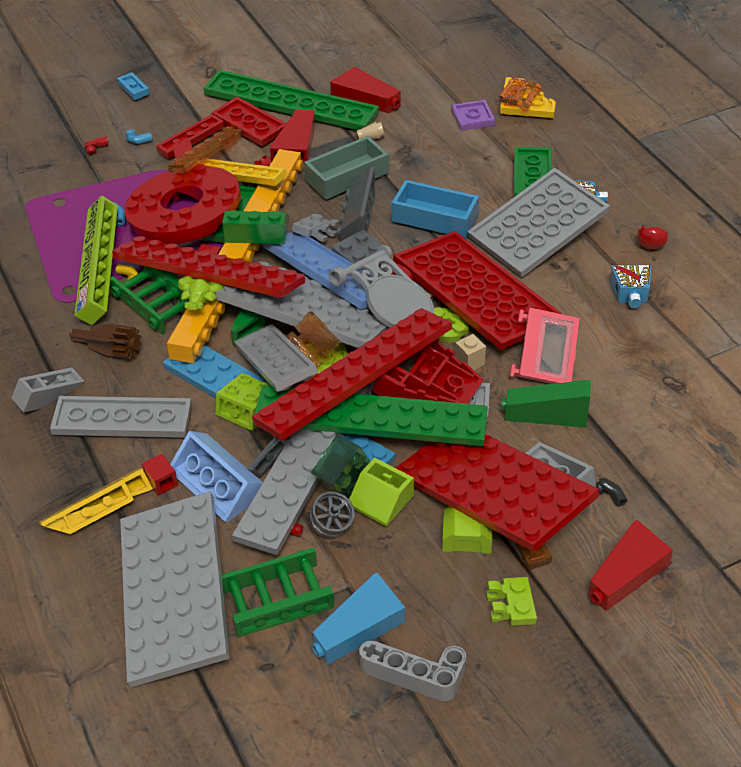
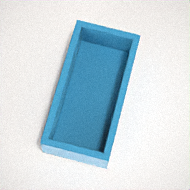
[392,180,479,238]

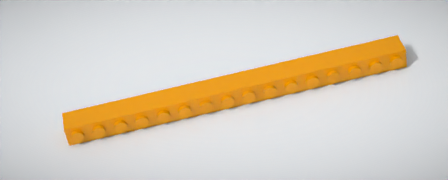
[167,149,303,364]

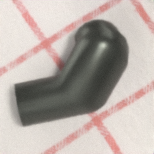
[596,478,628,506]

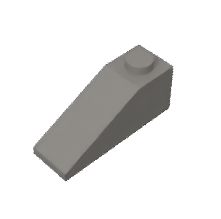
[12,367,85,413]

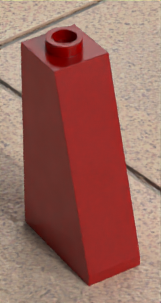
[330,67,401,114]
[270,110,315,164]
[588,520,673,611]

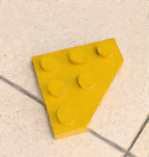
[500,77,556,118]

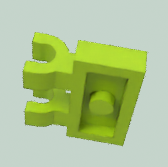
[486,577,537,626]

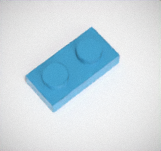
[117,72,150,100]

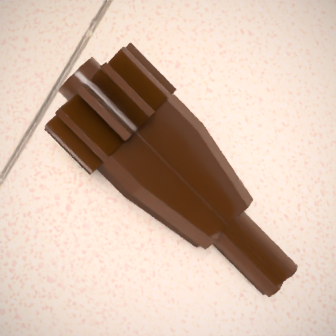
[69,324,142,359]

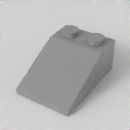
[526,442,596,487]

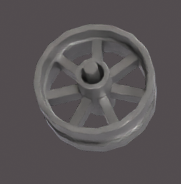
[308,491,355,538]

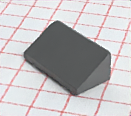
[247,437,287,478]

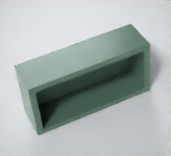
[304,136,389,200]

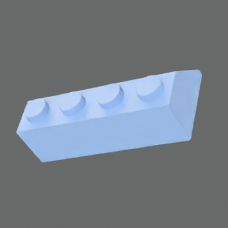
[171,431,263,522]

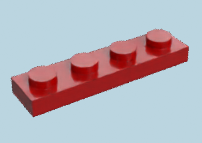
[156,114,225,159]

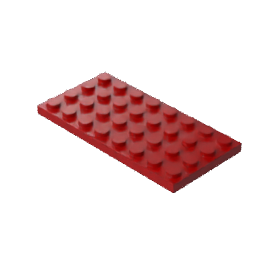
[393,231,563,350]
[396,434,599,552]

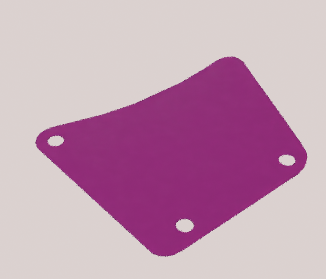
[25,170,225,302]

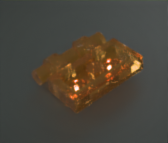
[287,311,341,368]

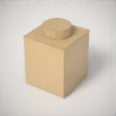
[455,334,486,370]

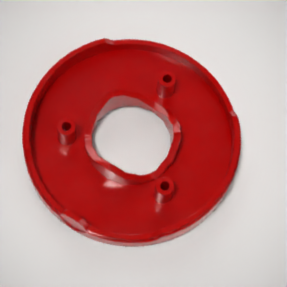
[124,164,241,244]

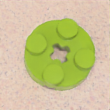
[434,307,470,343]

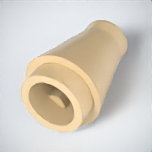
[357,122,385,140]

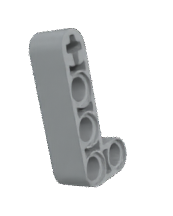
[359,641,466,702]

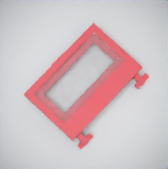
[509,308,580,384]

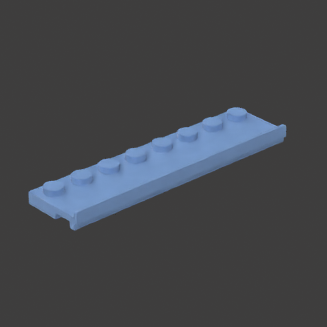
[260,232,372,309]

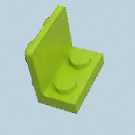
[215,373,271,431]

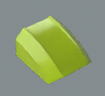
[442,506,492,554]

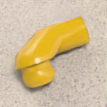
[116,264,140,287]

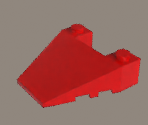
[371,338,484,404]

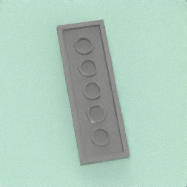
[234,324,318,392]
[50,396,192,438]

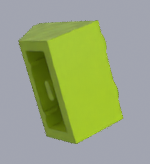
[349,457,414,527]

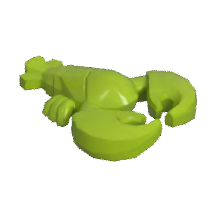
[178,276,225,310]

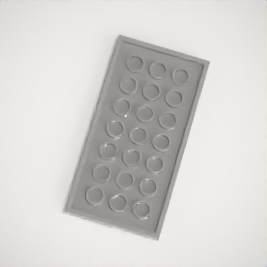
[216,262,389,348]
[120,491,230,688]

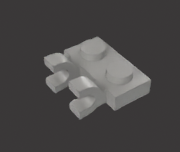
[292,214,339,242]

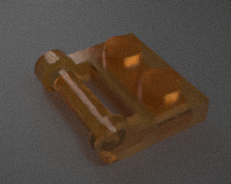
[499,77,542,111]

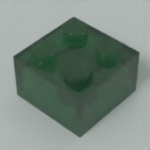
[310,434,371,499]

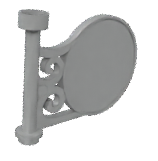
[328,245,434,328]

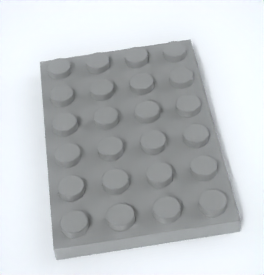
[467,168,610,278]

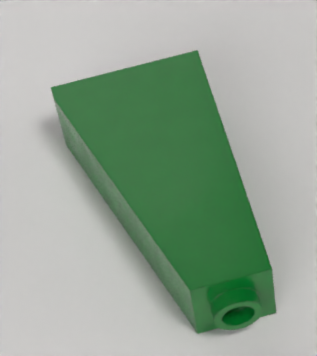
[501,380,591,428]

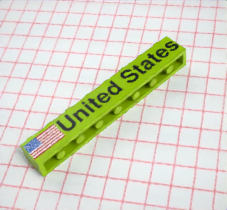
[74,196,118,325]

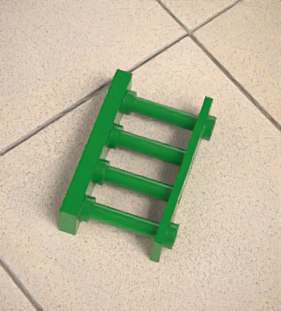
[110,266,189,335]
[222,548,334,638]

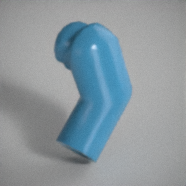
[125,129,153,144]
[113,202,126,226]

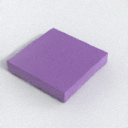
[451,100,496,131]

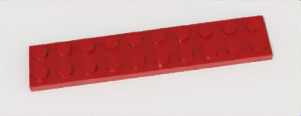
[112,236,305,298]
[252,308,452,441]

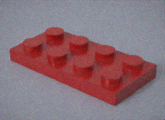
[211,97,287,146]

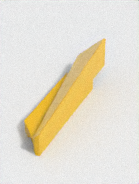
[38,468,153,534]

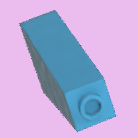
[311,573,405,665]

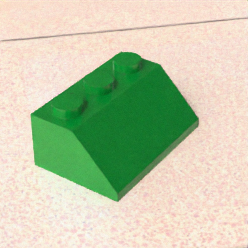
[222,210,289,244]

